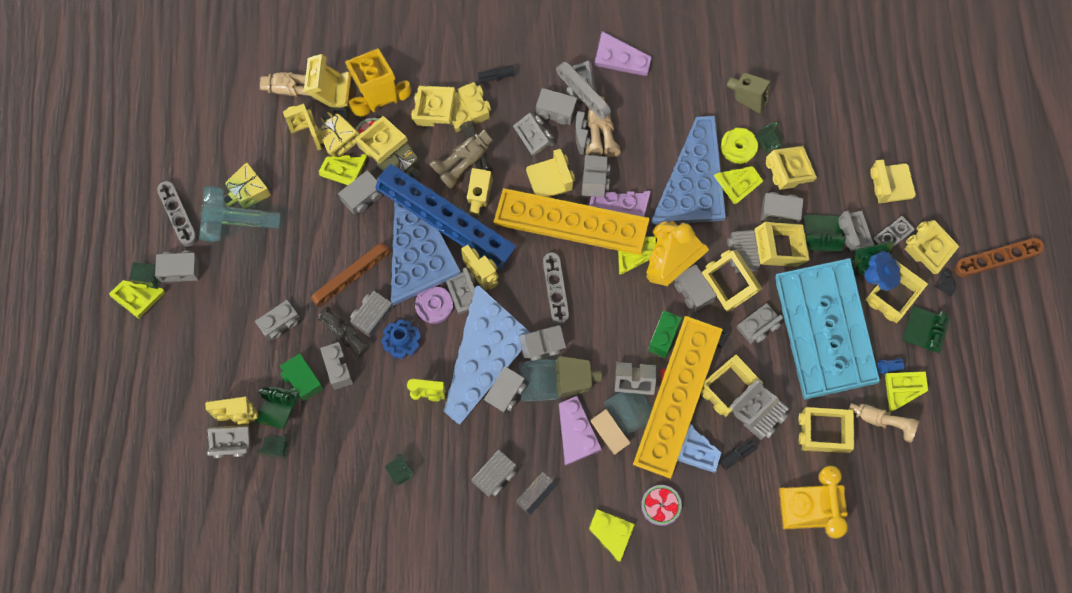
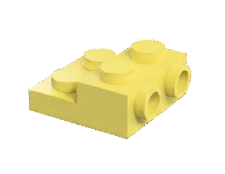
[451,82,491,132]
[412,86,456,126]
[355,116,408,164]
[766,146,817,190]
[904,220,959,274]
[461,245,499,291]
[206,397,258,426]

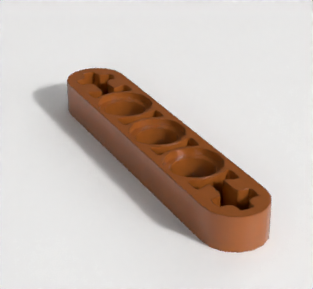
[954,238,1044,277]
[311,242,391,307]

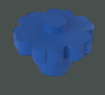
[865,251,901,291]
[381,320,421,359]

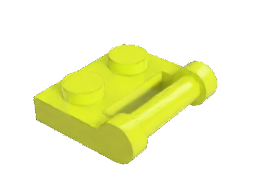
[407,379,446,401]

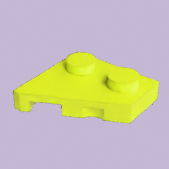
[713,166,763,204]

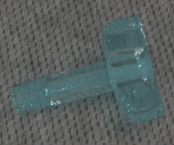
[199,185,280,242]

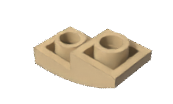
[590,409,630,455]

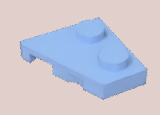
[677,424,721,473]

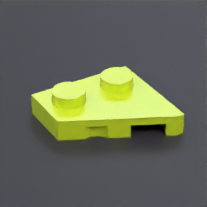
[319,154,368,185]
[618,237,656,274]
[109,280,165,319]
[885,372,928,412]
[589,510,634,562]

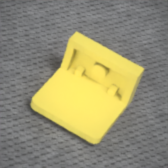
[283,104,323,151]
[526,149,575,198]
[870,160,915,203]

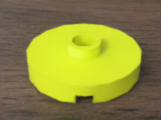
[721,128,758,164]

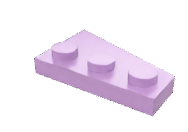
[595,32,651,76]
[589,191,651,217]
[559,396,601,466]

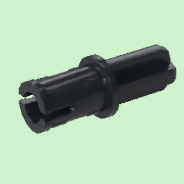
[478,65,514,83]
[719,440,757,470]

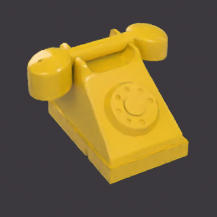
[345,48,412,116]
[646,221,709,286]
[779,466,848,539]

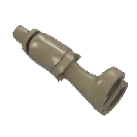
[430,130,493,189]

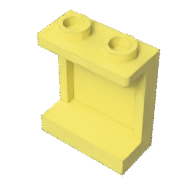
[304,54,351,108]

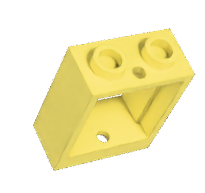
[755,222,809,267]
[702,250,763,311]
[866,261,928,323]
[701,355,763,417]
[799,407,854,453]

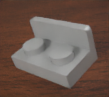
[513,113,555,156]
[255,300,301,341]
[736,303,783,345]

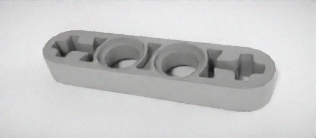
[556,62,611,119]
[157,181,197,247]
[543,253,569,325]

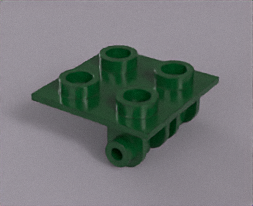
[804,215,845,252]
[850,241,893,276]
[902,306,950,354]
[256,386,299,429]

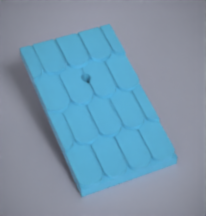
[775,259,880,400]

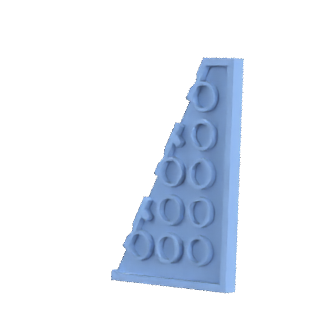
[444,285,530,424]

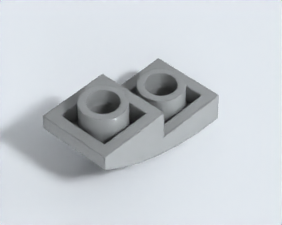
[575,111,590,155]
[873,216,915,247]

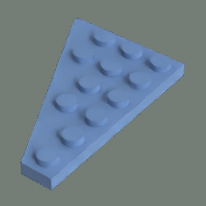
[652,116,726,224]
[391,185,461,306]

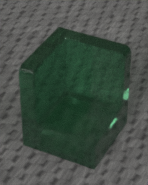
[757,122,784,153]
[129,262,159,289]
[257,435,289,460]
[385,453,414,487]

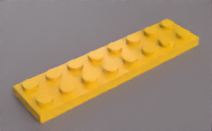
[494,188,649,255]
[633,316,722,479]

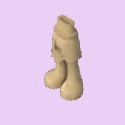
[260,72,317,100]
[586,96,621,157]
[849,403,919,443]

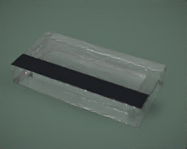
[516,472,557,516]

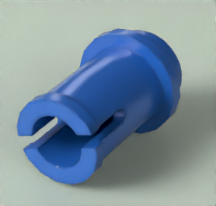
[877,358,904,375]

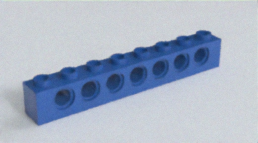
[375,164,516,271]

